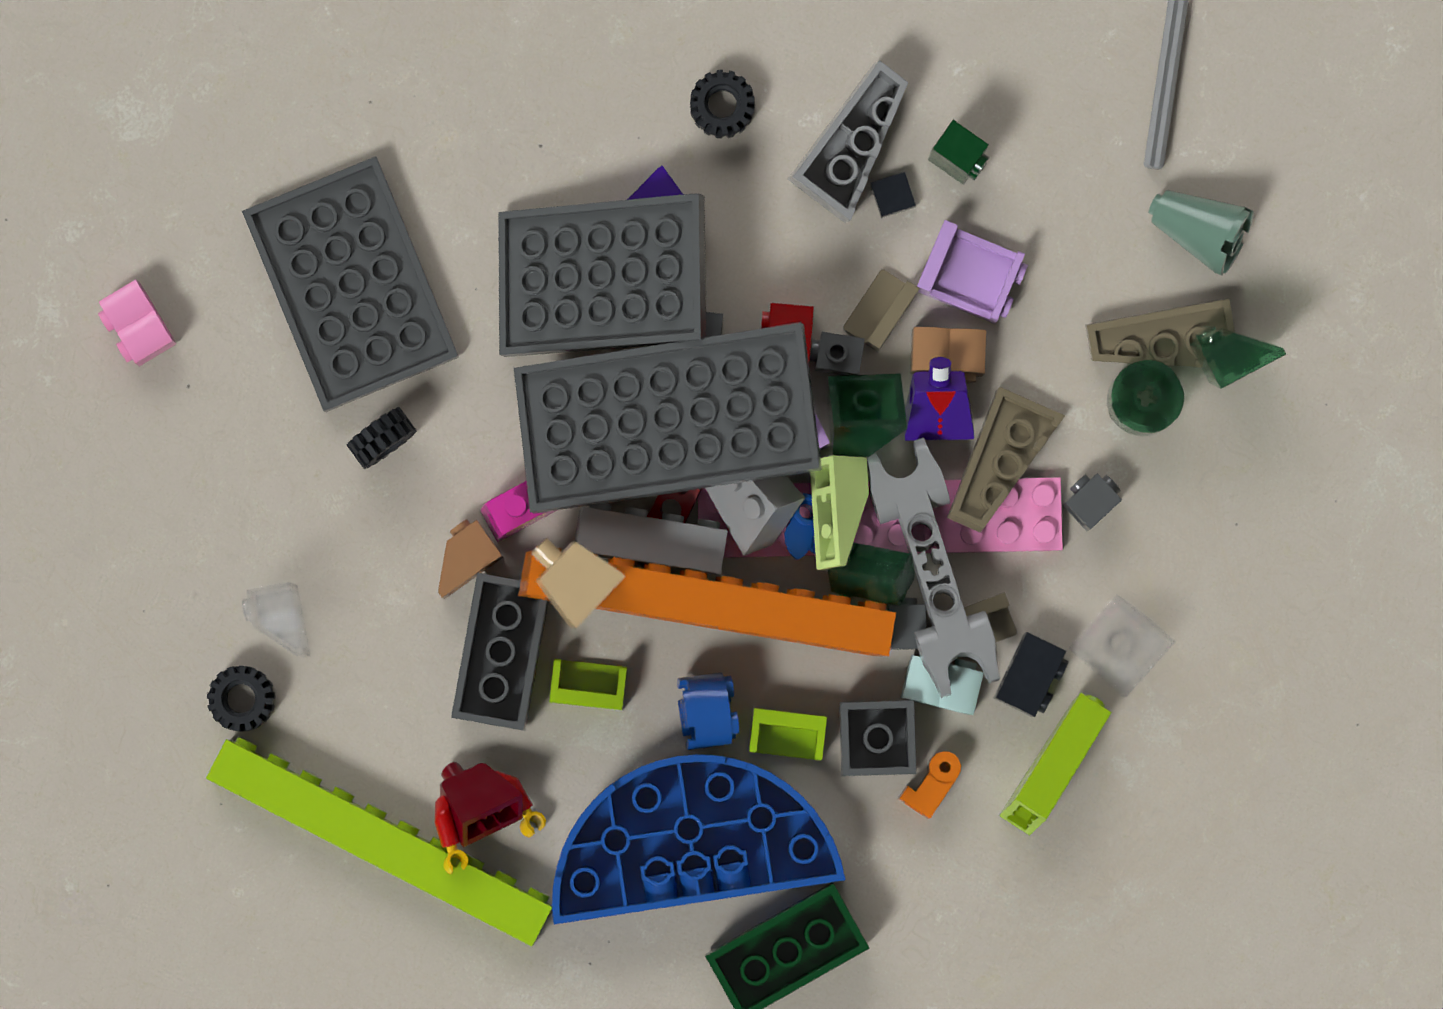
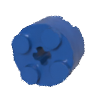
[677,672,739,750]

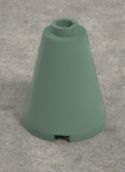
[1148,190,1254,276]

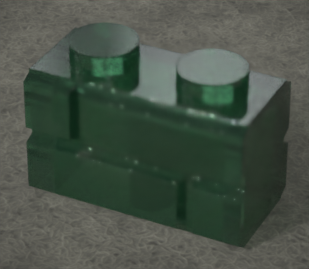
[827,542,915,606]

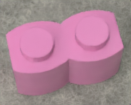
[98,279,176,367]

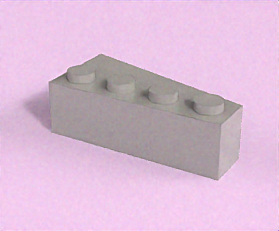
[788,60,908,223]
[705,476,805,556]
[574,503,728,575]

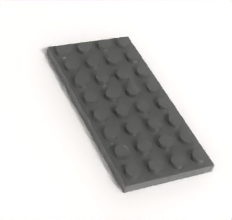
[514,323,822,514]

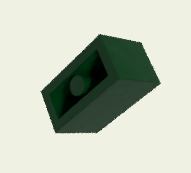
[928,120,989,185]

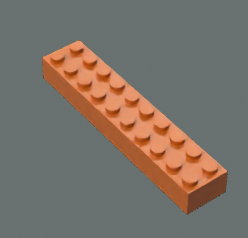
[518,546,896,656]

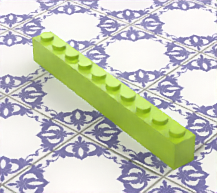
[206,736,552,947]

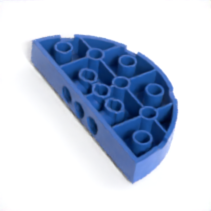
[552,754,846,925]

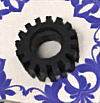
[690,70,755,139]
[347,407,417,469]
[207,666,276,732]

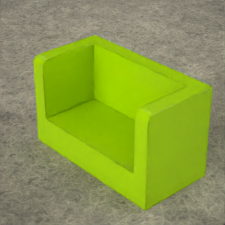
[549,659,628,711]
[749,708,827,760]

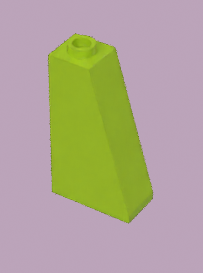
[999,693,1112,836]

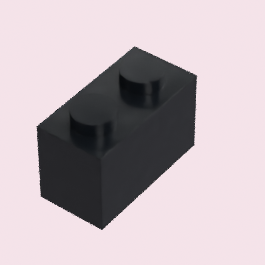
[993,632,1069,717]

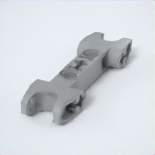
[866,438,1000,698]

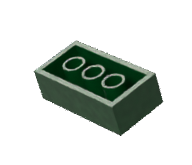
[705,882,870,1009]

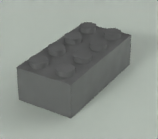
[451,573,549,731]

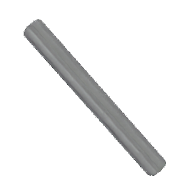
[1144,0,1189,170]

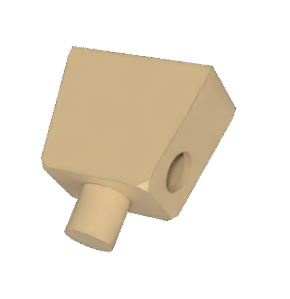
[531,538,625,629]

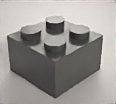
[839,700,916,776]

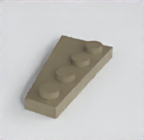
[1085,298,1242,370]
[947,387,1065,532]

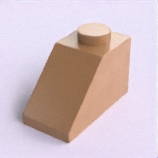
[438,519,504,599]

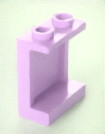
[917,220,1028,324]

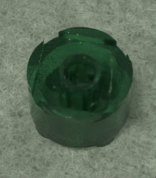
[1107,360,1184,436]

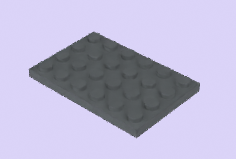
[242,156,459,412]
[498,193,706,357]

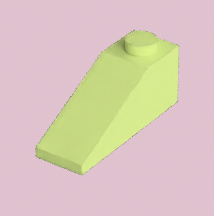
[810,456,869,570]

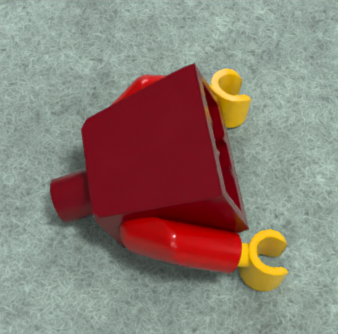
[435,762,546,874]

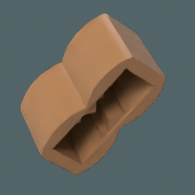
[910,327,986,383]

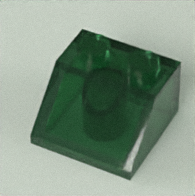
[1190,326,1286,389]
[827,373,907,457]

